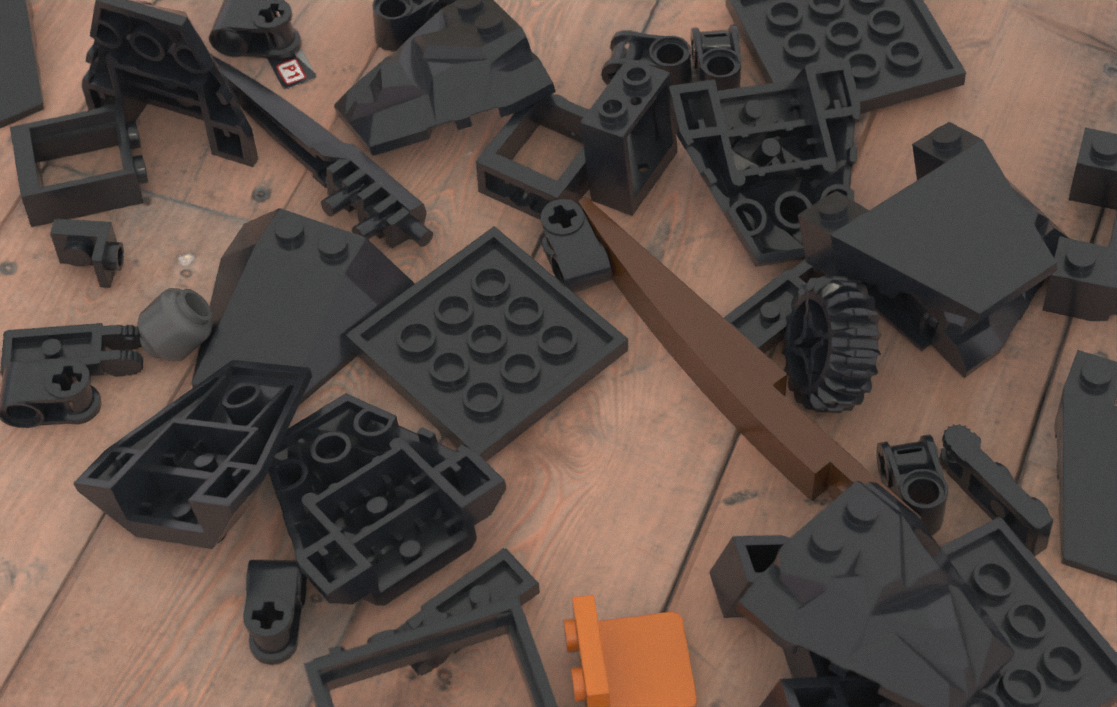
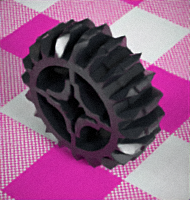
[782,275,882,413]

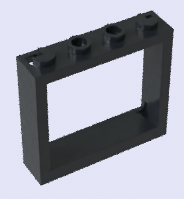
[304,596,558,707]

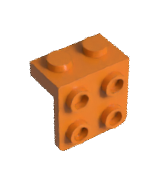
[563,595,697,707]

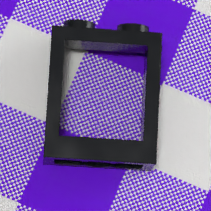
[580,59,678,216]
[476,94,589,220]
[10,103,149,227]

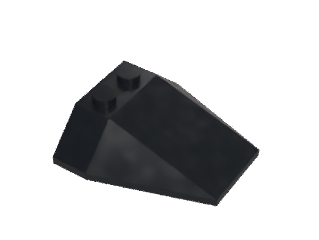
[191,208,415,405]
[73,360,313,549]

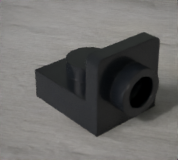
[50,218,124,288]

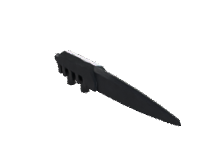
[212,55,433,248]

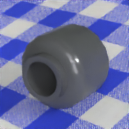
[137,288,212,361]

